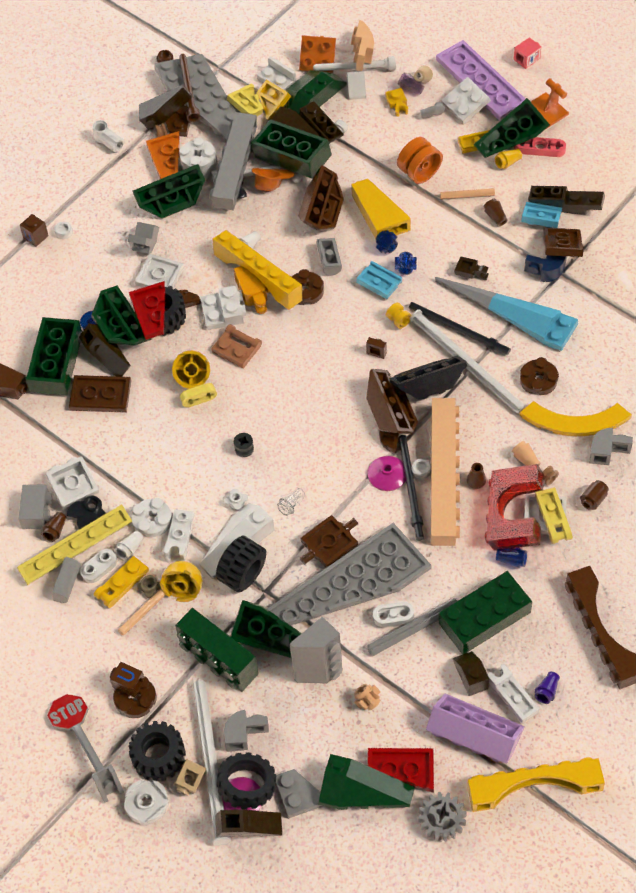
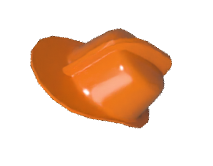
[252,168,294,191]

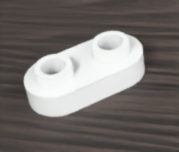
[80,549,117,584]
[373,602,414,627]

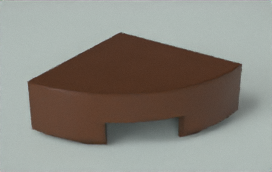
[179,290,201,308]
[379,431,399,453]

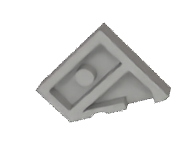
[276,769,323,818]

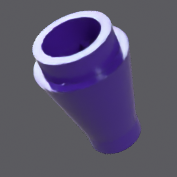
[534,671,560,704]

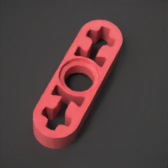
[514,137,566,157]

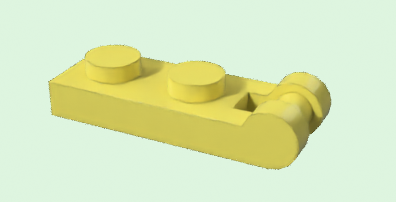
[535,487,573,544]

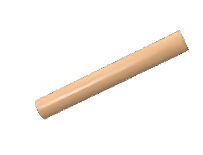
[440,188,495,199]
[118,589,165,636]

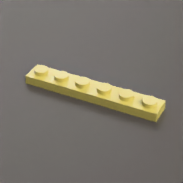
[17,504,132,585]

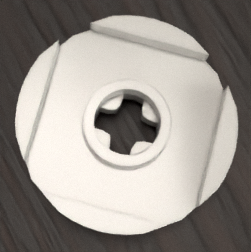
[131,498,172,537]
[124,780,169,826]

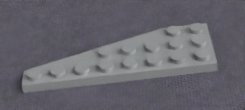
[154,54,253,153]
[267,522,431,625]

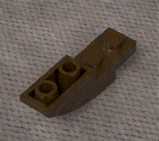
[528,185,605,215]

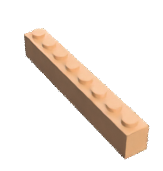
[431,398,460,546]

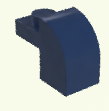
[524,254,567,282]

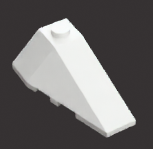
[200,503,275,579]

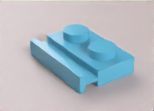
[521,202,562,228]
[356,261,402,299]

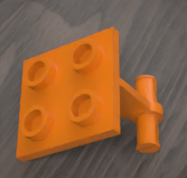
[299,35,336,73]
[531,78,569,129]

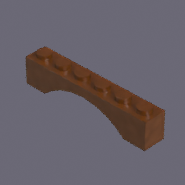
[564,565,636,689]

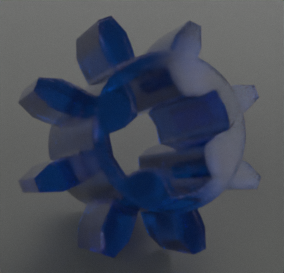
[375,230,398,254]
[395,252,417,275]

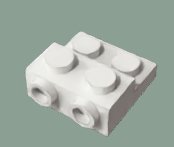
[200,285,246,330]
[46,456,99,509]

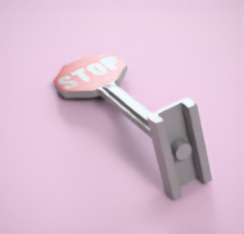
[47,694,124,803]

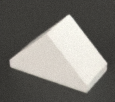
[346,70,366,100]

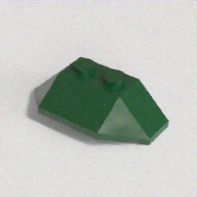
[286,70,347,115]
[132,164,205,219]
[91,285,152,346]

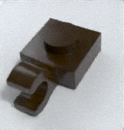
[454,256,489,280]

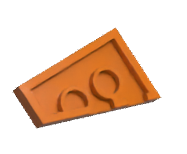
[146,131,180,179]

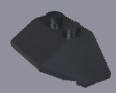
[389,355,467,400]

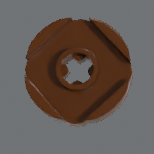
[292,269,324,305]
[520,357,559,395]
[113,676,157,718]

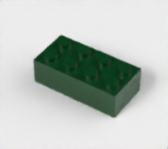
[251,119,332,179]
[26,317,82,396]
[439,570,533,654]
[175,607,259,692]

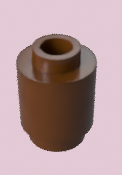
[580,480,609,510]

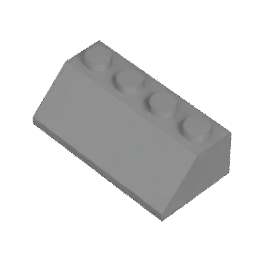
[290,617,343,684]

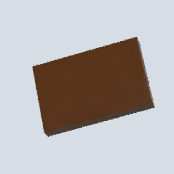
[543,227,584,257]
[69,375,131,413]

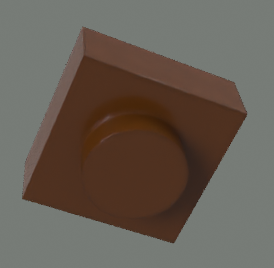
[366,337,387,359]

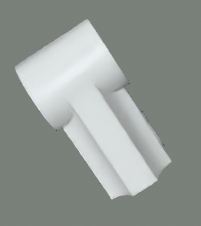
[92,120,125,152]

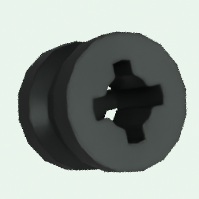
[233,433,254,457]

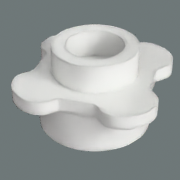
[224,488,248,510]

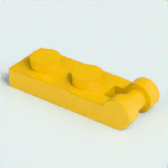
[94,556,149,608]

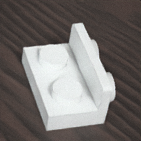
[257,56,296,91]

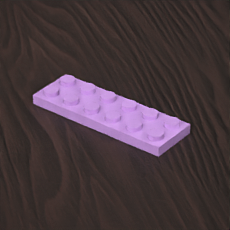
[436,40,526,121]

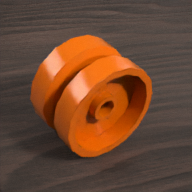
[397,137,443,184]

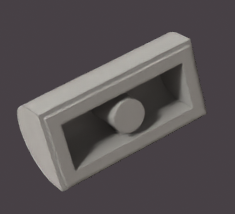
[316,238,342,276]
[52,557,81,603]

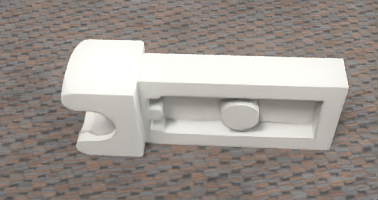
[164,509,195,562]
[488,664,540,724]

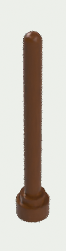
[179,53,201,122]

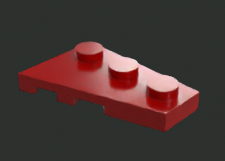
[129,281,165,340]
[368,748,434,793]

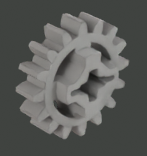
[418,792,467,842]

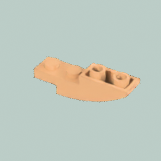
[351,20,374,71]

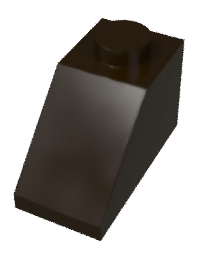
[452,651,489,696]

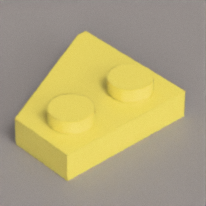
[227,83,263,116]

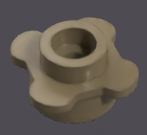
[137,575,161,598]

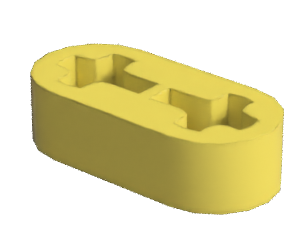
[180,383,217,407]

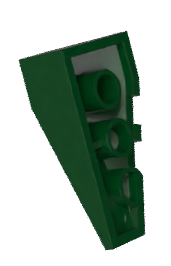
[473,98,550,158]
[230,600,302,658]
[318,754,415,810]

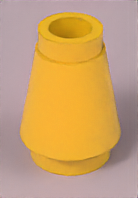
[495,149,522,169]

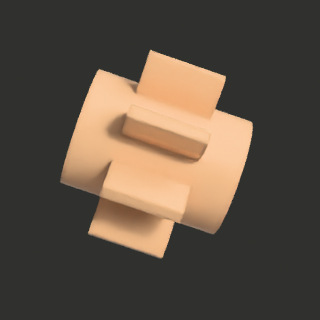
[354,684,380,710]

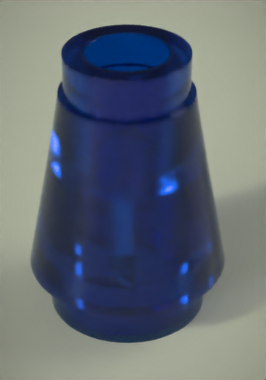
[496,548,527,568]

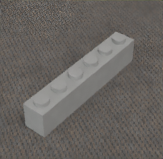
[210,112,257,211]

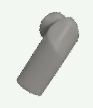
[420,102,445,118]

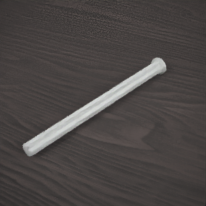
[410,310,524,413]
[193,680,231,846]

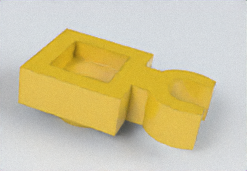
[385,88,408,117]

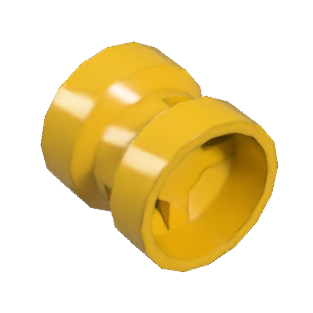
[386,302,411,329]

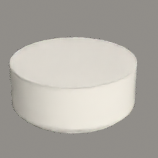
[54,221,73,240]
[411,459,431,479]

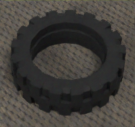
[216,752,276,810]

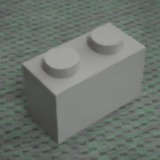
[18,484,52,529]

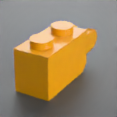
[233,266,269,314]

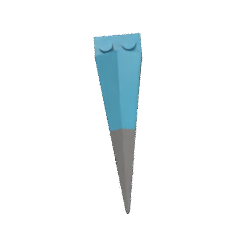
[435,277,579,351]

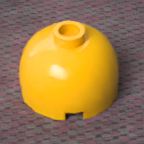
[172,350,211,389]
[160,561,203,602]

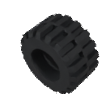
[163,285,186,336]
[215,535,267,593]
[128,721,186,781]

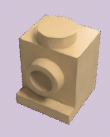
[173,759,206,796]

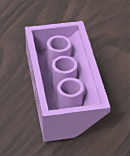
[426,693,525,764]

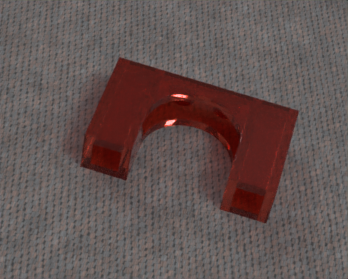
[485,464,544,551]

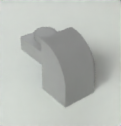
[128,222,159,254]
[589,428,633,465]
[224,710,269,752]

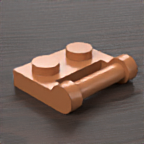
[212,324,262,369]

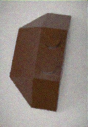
[298,165,344,231]
[366,369,418,434]

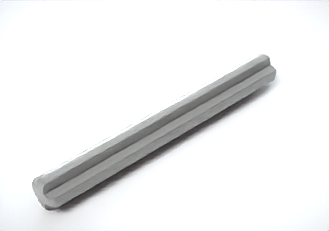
[367,598,457,656]

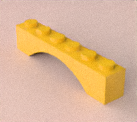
[212,230,302,310]
[467,757,605,812]

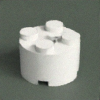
[180,137,217,180]

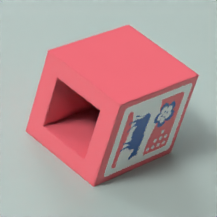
[514,37,542,69]

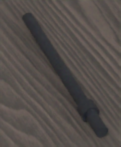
[409,302,511,355]
[398,435,424,541]

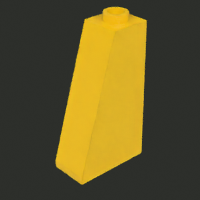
[351,178,411,242]

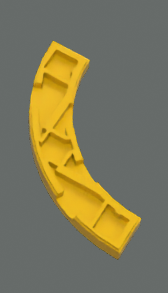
[520,401,632,436]

